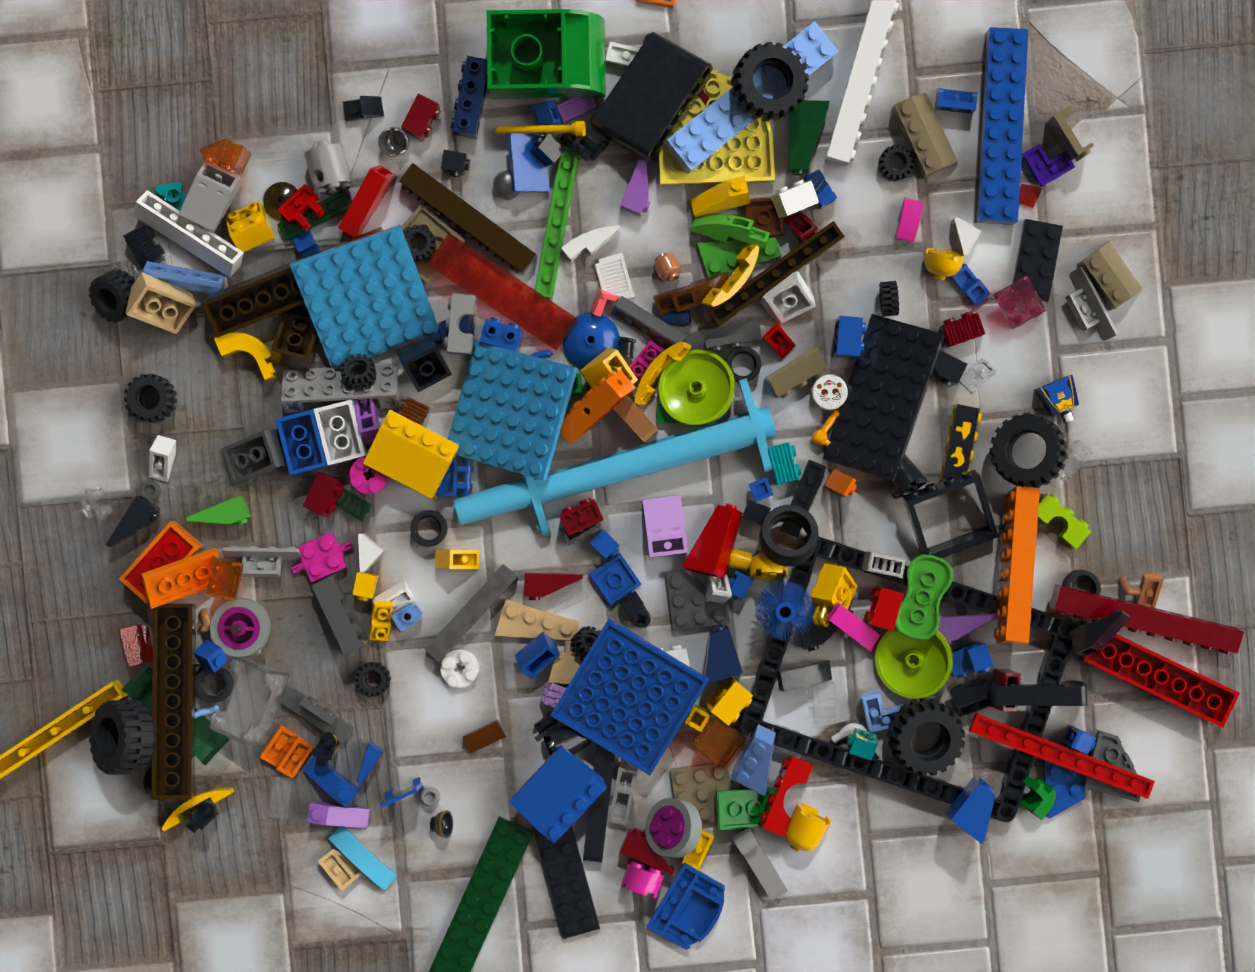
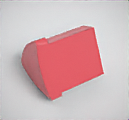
[590,288,620,317]

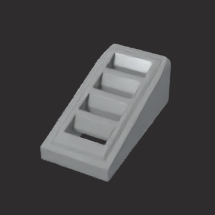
[862,551,906,578]

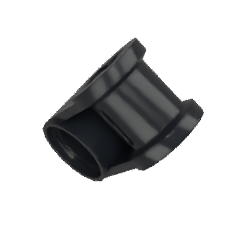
[619,591,651,628]

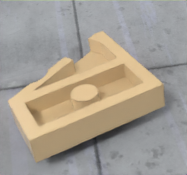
[318,849,363,891]

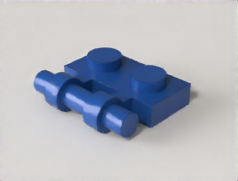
[437,458,473,497]

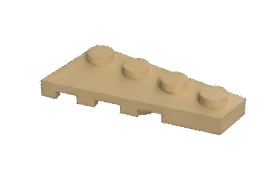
[495,599,579,640]

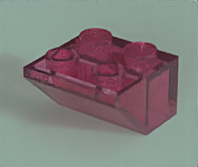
[993,276,1046,329]

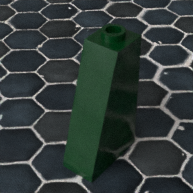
[787,100,830,176]

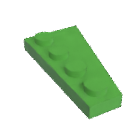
[697,238,782,277]

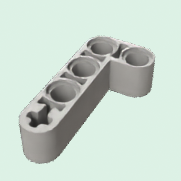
[733,828,788,901]

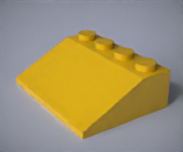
[363,410,459,499]

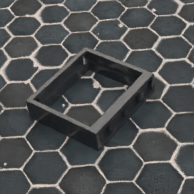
[902,470,999,558]

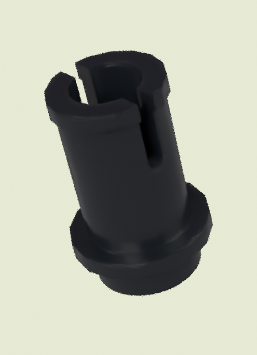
[534,711,559,734]

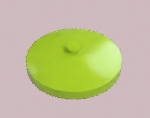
[659,350,736,426]
[875,627,953,699]

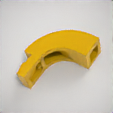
[214,332,276,381]

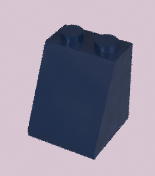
[704,624,743,684]

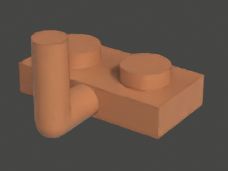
[1119,574,1164,608]

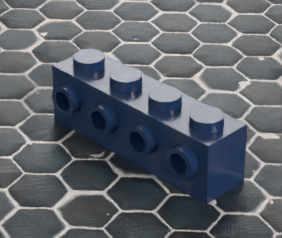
[451,56,487,139]

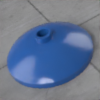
[563,312,620,368]

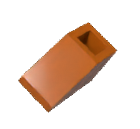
[823,469,857,497]

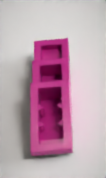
[826,602,882,653]

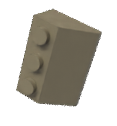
[1078,241,1142,310]
[765,346,827,399]

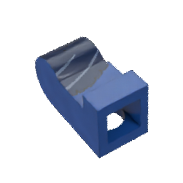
[805,169,837,209]

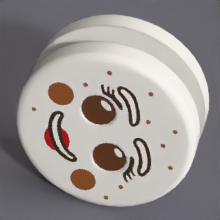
[811,374,848,410]

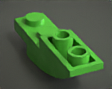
[690,215,770,249]

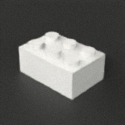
[314,400,368,466]

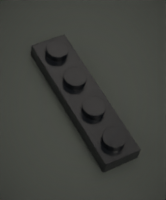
[780,459,827,538]

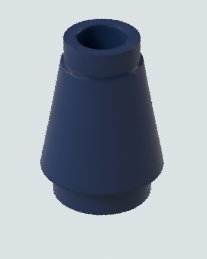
[663,310,691,327]

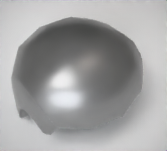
[378,127,410,157]
[493,170,521,200]

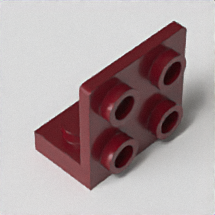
[559,497,604,536]

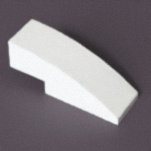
[561,225,620,262]

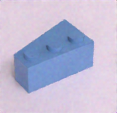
[730,724,776,796]

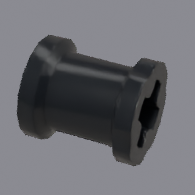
[619,337,636,359]

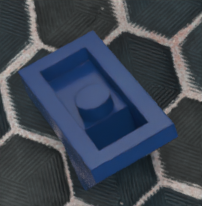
[293,230,321,257]

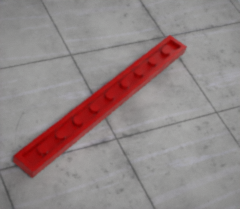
[968,713,1155,799]

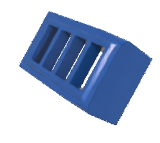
[357,742,383,784]

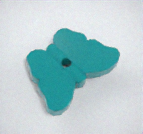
[155,182,187,211]

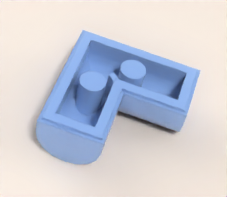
[860,691,902,733]

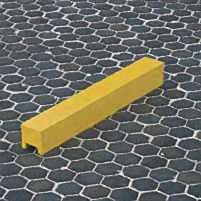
[0,679,128,780]

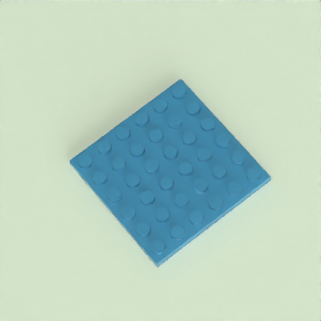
[290,225,440,370]
[448,341,578,481]

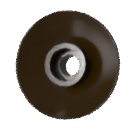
[263,182,298,220]

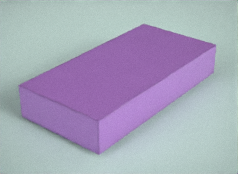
[556,97,598,124]

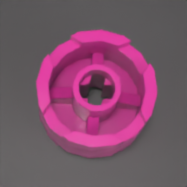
[349,456,390,494]
[621,860,664,898]

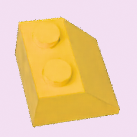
[705,677,753,726]

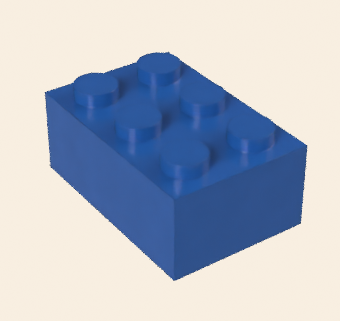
[275,409,329,475]

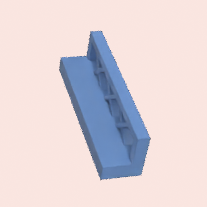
[143,261,225,294]

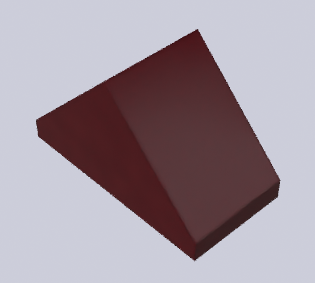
[783,210,818,244]

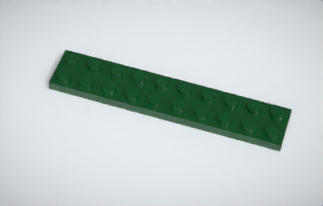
[429,816,534,972]

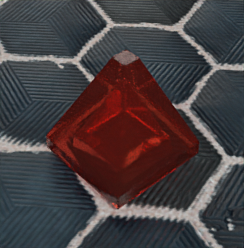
[1019,184,1042,208]

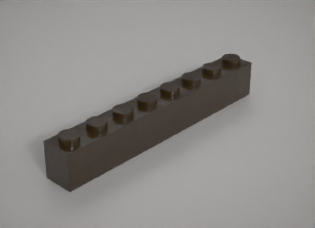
[399,163,537,274]
[707,221,845,328]

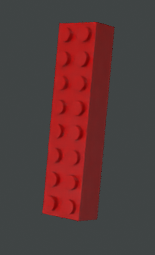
[1078,634,1240,728]

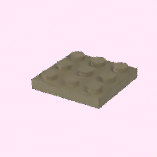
[402,203,466,285]
[670,761,731,823]

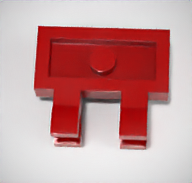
[277,184,325,231]

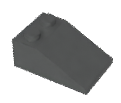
[221,429,287,485]

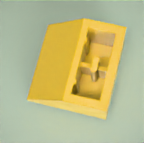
[225,200,275,252]
[580,347,638,389]

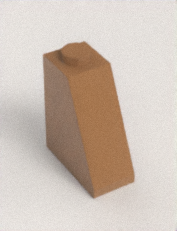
[613,396,658,443]

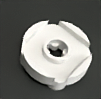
[440,649,479,688]

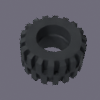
[89,269,135,322]
[124,374,177,423]

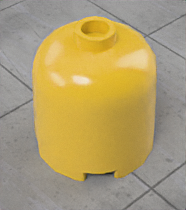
[785,803,832,852]

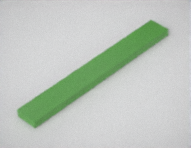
[534,145,579,299]

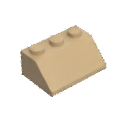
[126,272,196,334]

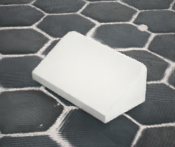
[372,580,416,614]

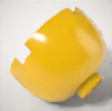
[924,248,964,280]
[750,552,788,581]

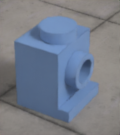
[391,603,423,632]

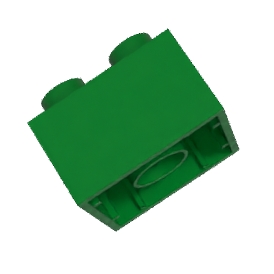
[486,9,606,99]

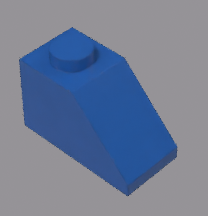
[1063,725,1096,755]

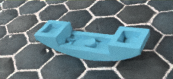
[328,826,397,890]

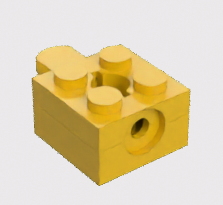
[811,563,858,627]

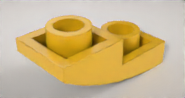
[369,601,394,641]

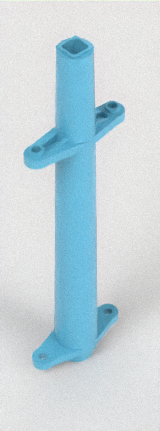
[453,378,777,537]

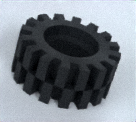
[878,144,915,181]
[403,225,436,261]
[879,281,899,317]
[340,354,377,391]
[570,626,601,661]
[355,662,391,697]

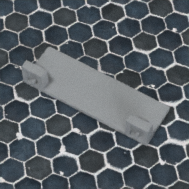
[281,364,400,415]

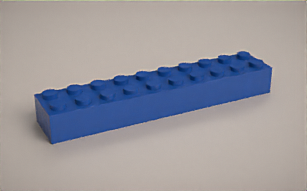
[975,27,1029,225]

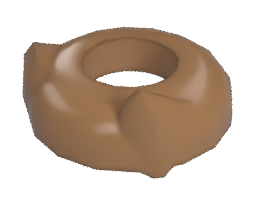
[196,608,210,633]

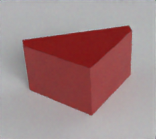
[762,322,796,359]

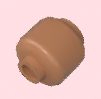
[653,252,682,282]

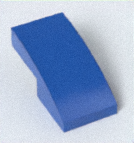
[950,263,991,306]

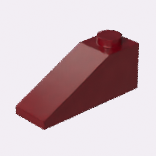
[524,573,583,600]
[620,827,674,875]

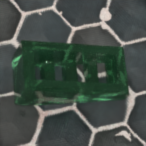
[335,488,373,522]

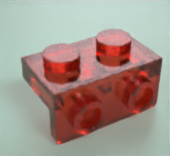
[118,623,153,667]

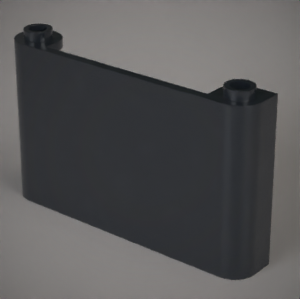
[590,32,713,163]

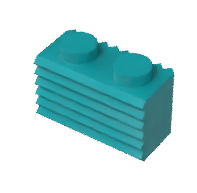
[768,442,801,485]

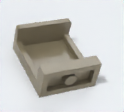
[1046,106,1094,162]

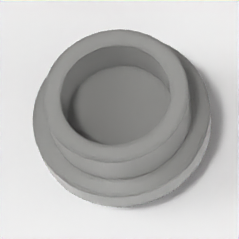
[421,787,440,806]

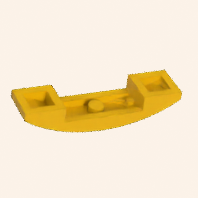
[701,244,759,307]
[635,342,692,406]
[162,787,234,832]

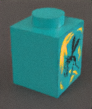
[846,728,878,760]

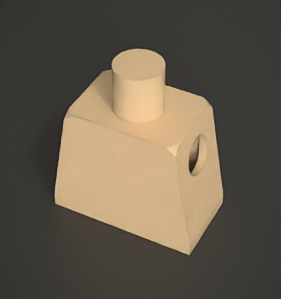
[549,640,583,684]

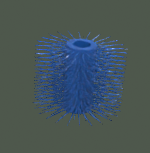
[755,579,815,641]

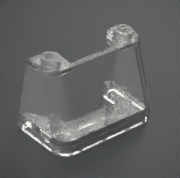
[209,657,290,745]

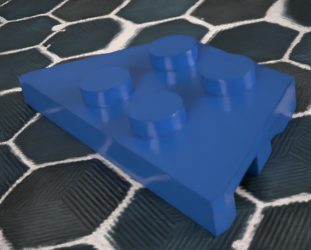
[1043,760,1085,818]

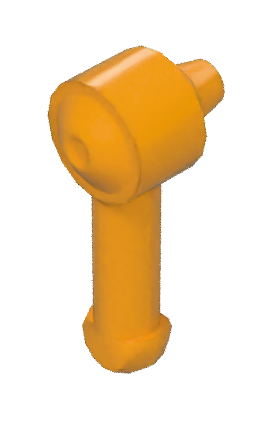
[811,410,839,447]

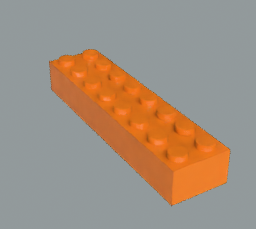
[994,486,1040,647]

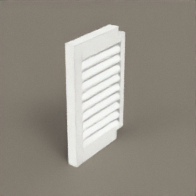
[594,253,635,304]

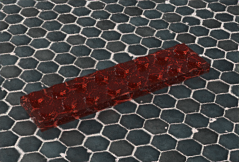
[428,233,578,351]

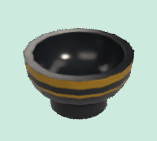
[430,810,453,838]

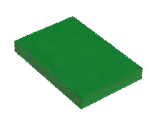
[715,787,772,831]

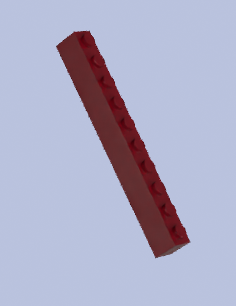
[1049,584,1244,655]

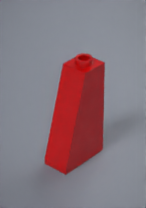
[338,165,397,238]
[682,503,743,579]

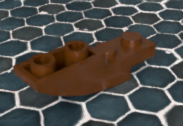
[653,272,729,315]

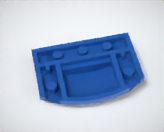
[647,862,725,950]

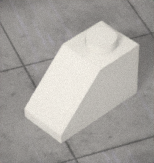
[149,435,176,482]

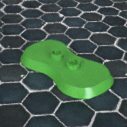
[895,555,953,640]

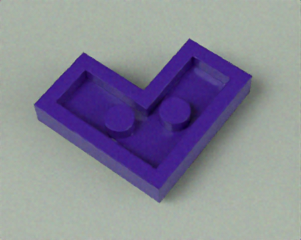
[1022,144,1075,187]

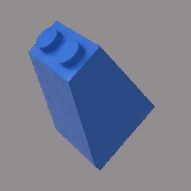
[945,777,995,844]

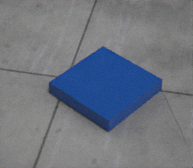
[589,553,642,606]

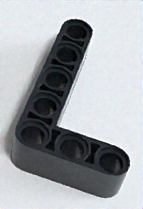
[990,681,1087,706]

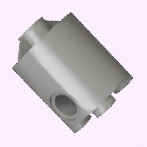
[304,140,353,195]

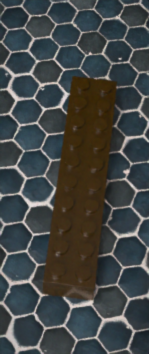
[201,227,383,338]
[152,604,196,800]

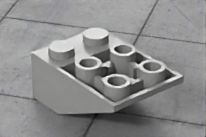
[178,160,241,232]

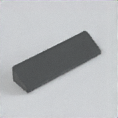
[610,296,686,349]

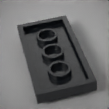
[1010,219,1063,302]

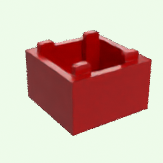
[864,586,904,631]

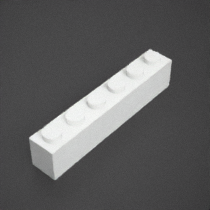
[133,190,244,278]

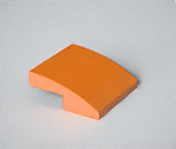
[259,724,314,779]

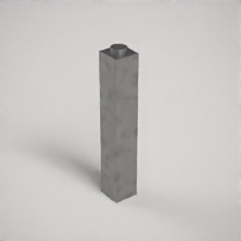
[424,564,518,662]

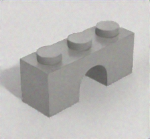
[444,293,477,355]

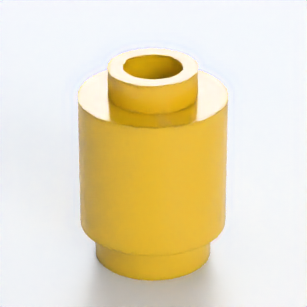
[728,548,753,572]

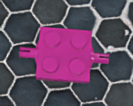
[291,532,354,583]

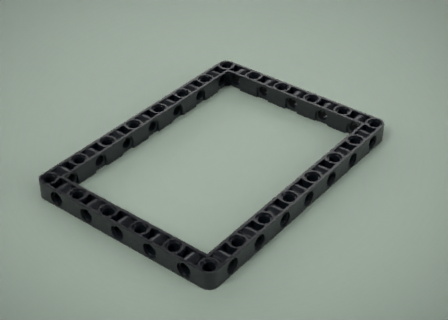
[739,534,1076,822]

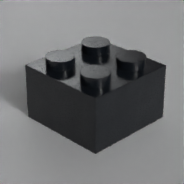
[397,335,452,393]

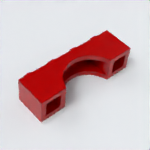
[759,755,813,837]

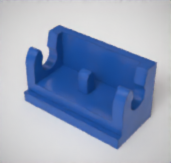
[935,88,978,114]

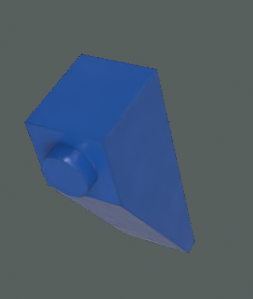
[303,756,360,807]

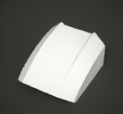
[760,271,816,323]

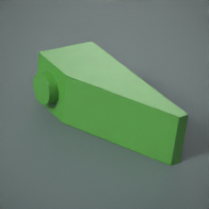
[186,496,252,526]

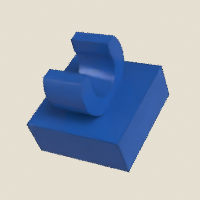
[749,477,773,502]

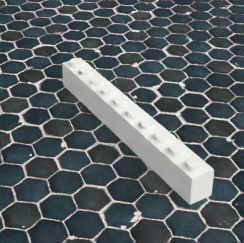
[825,0,899,166]

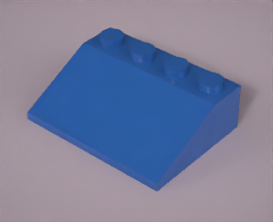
[509,745,607,843]

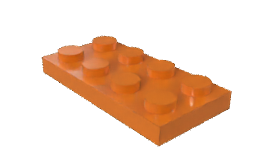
[141,548,224,609]

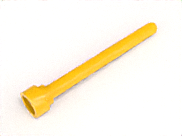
[494,121,586,137]

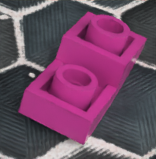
[895,197,923,242]
[629,340,664,382]

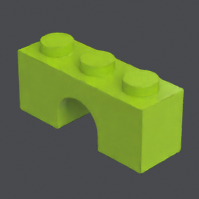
[1038,494,1092,549]

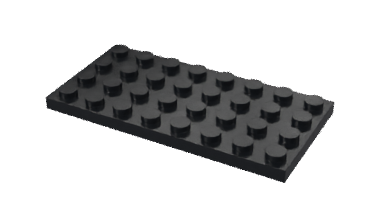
[822,314,945,482]

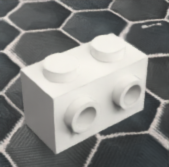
[771,179,819,218]

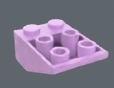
[643,495,688,557]

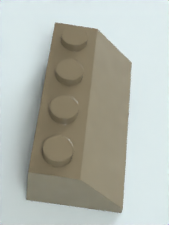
[891,93,958,178]

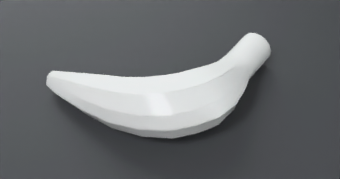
[831,723,881,757]

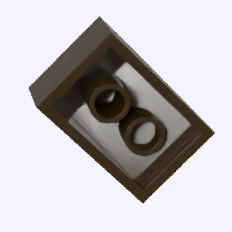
[270,306,319,372]

